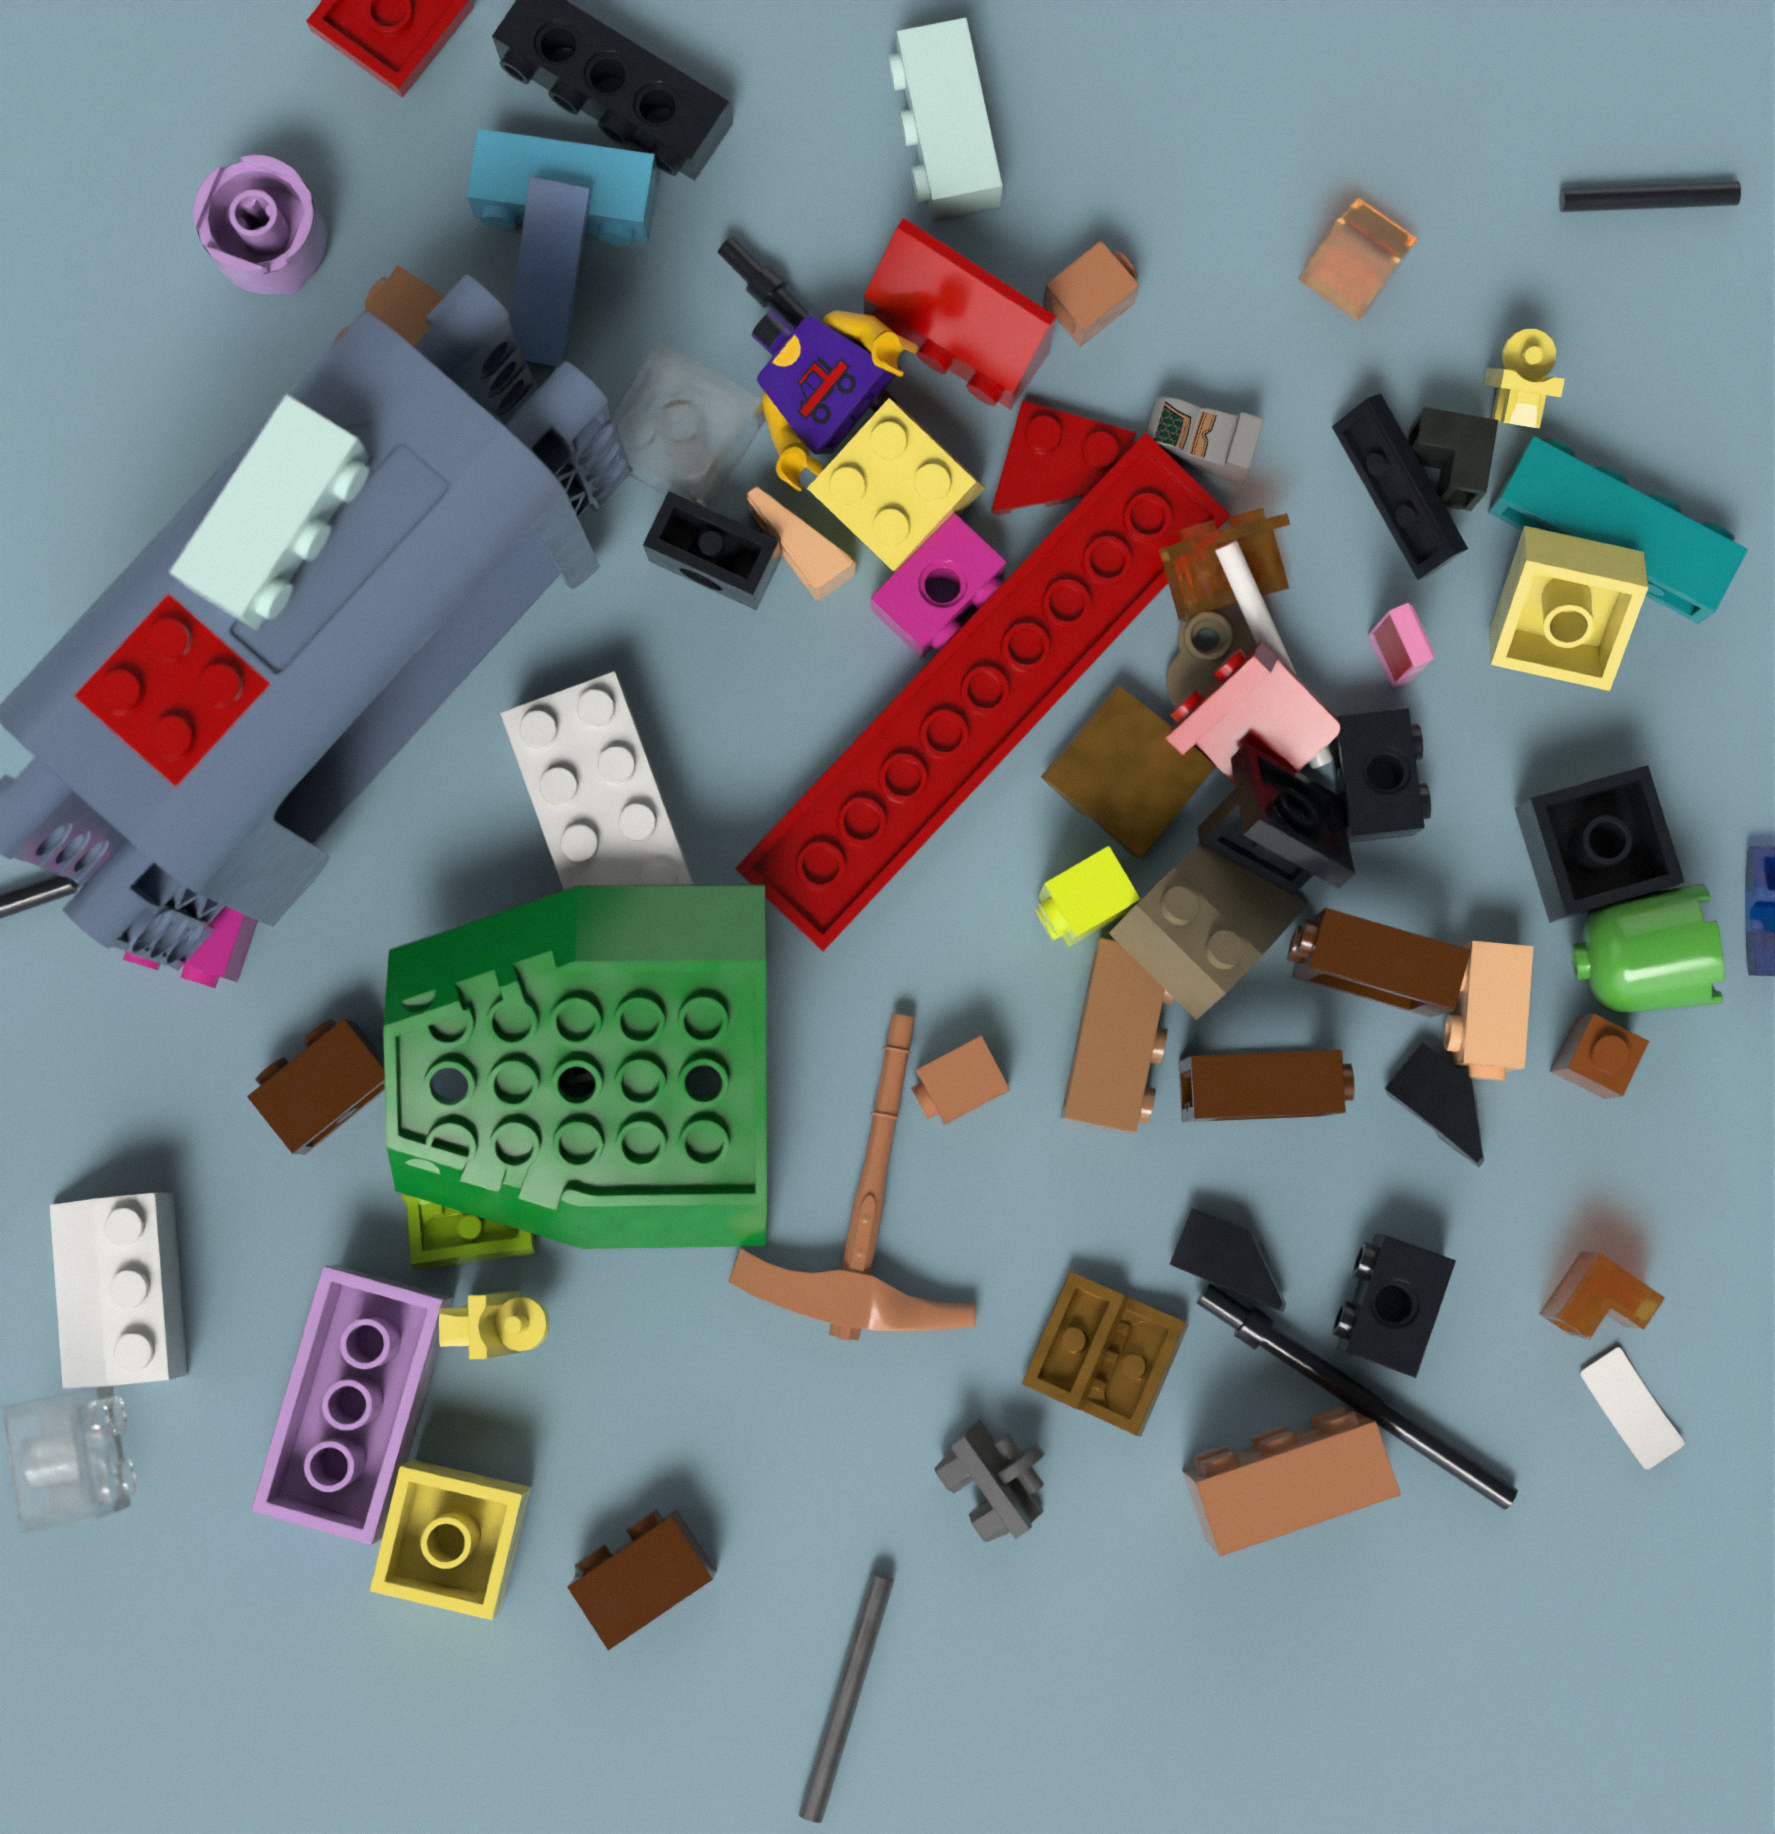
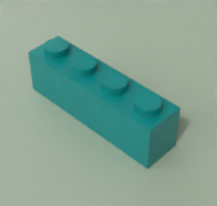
[1488,436,1748,624]

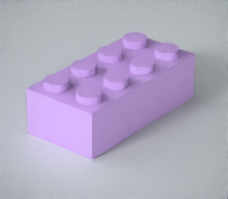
[251,1264,454,1545]

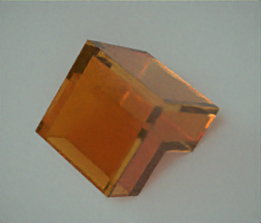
[1298,198,1418,321]
[1539,1251,1665,1340]

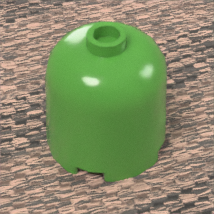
[1571,884,1725,1013]

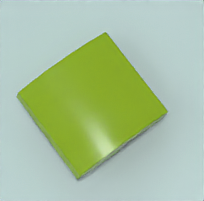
[401,1193,536,1271]

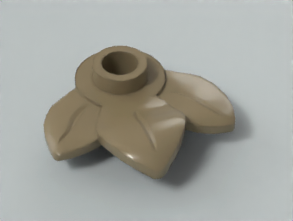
[1166,609,1256,708]

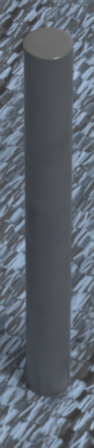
[798,1573,894,1823]

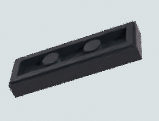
[1332,393,1468,580]

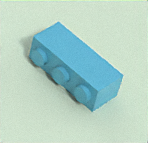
[467,129,659,246]

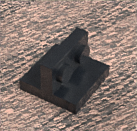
[1197,742,1355,895]

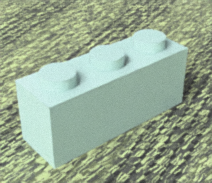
[887,17,1003,220]
[170,395,370,631]

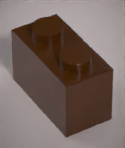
[247,1019,385,1155]
[567,1509,717,1651]

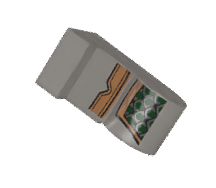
[1146,397,1264,485]

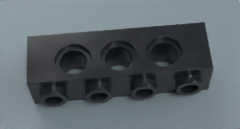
[492,0,733,181]

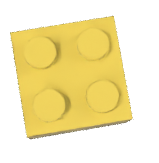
[807,398,986,572]
[1490,526,1648,691]
[370,1459,532,1620]

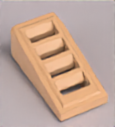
[747,486,856,601]

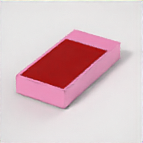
[1368,602,1435,689]

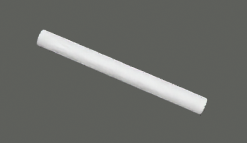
[1215,540,1334,769]

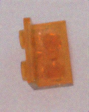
[1159,508,1291,620]

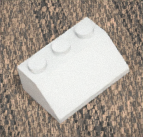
[50,1192,188,1388]

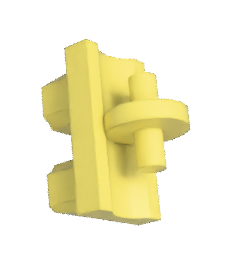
[1483,329,1565,428]
[439,1291,550,1359]

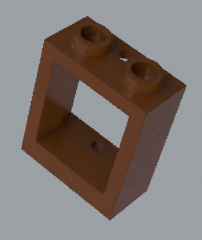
[1287,908,1471,1018]
[1179,1050,1355,1122]

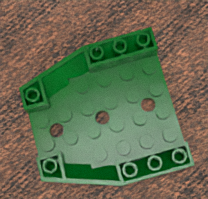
[383,884,767,1249]

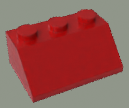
[863,217,1056,410]

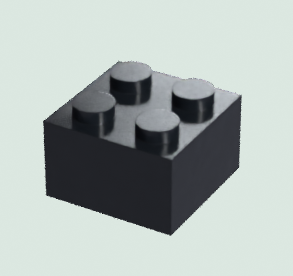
[1514,765,1685,923]

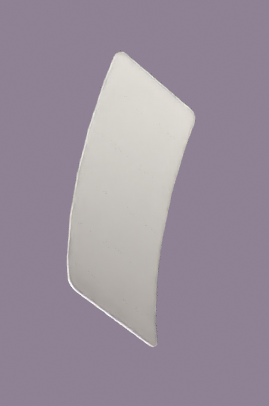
[1581,1347,1685,1470]

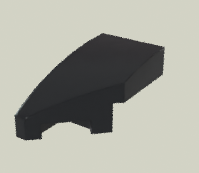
[1384,1042,1485,1168]
[1169,1208,1286,1312]

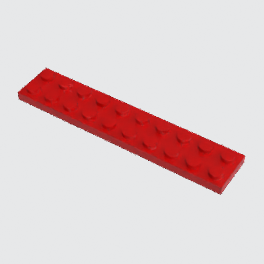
[734,432,1231,952]

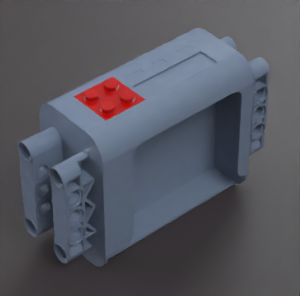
[0,274,633,971]

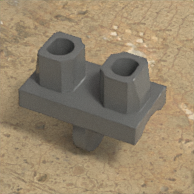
[934,1420,1045,1542]

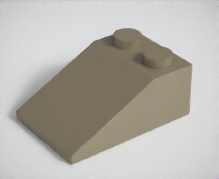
[1109,843,1307,1020]

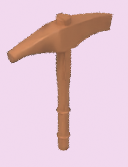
[728,1014,976,1341]

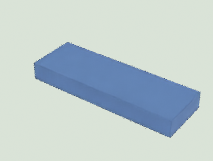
[509,175,592,367]

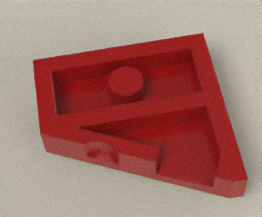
[991,400,1136,516]

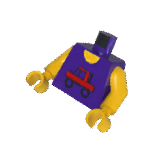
[751,310,918,491]

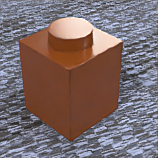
[1550,1013,1649,1099]

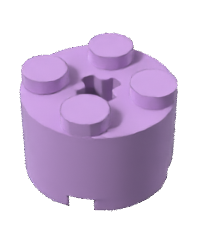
[193,155,328,295]

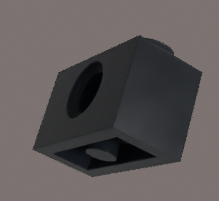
[643,491,782,611]
[1329,708,1431,843]
[1332,1234,1456,1378]

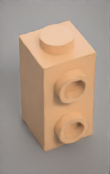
[1444,941,1534,1081]

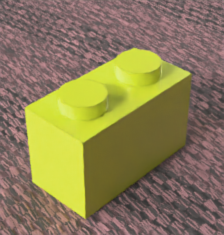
[1035,846,1141,948]

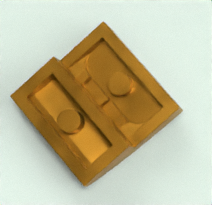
[1041,686,1216,859]
[1022,1271,1189,1437]

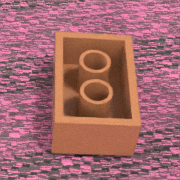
[1182,1406,1401,1557]

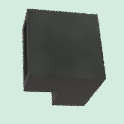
[1408,407,1498,511]

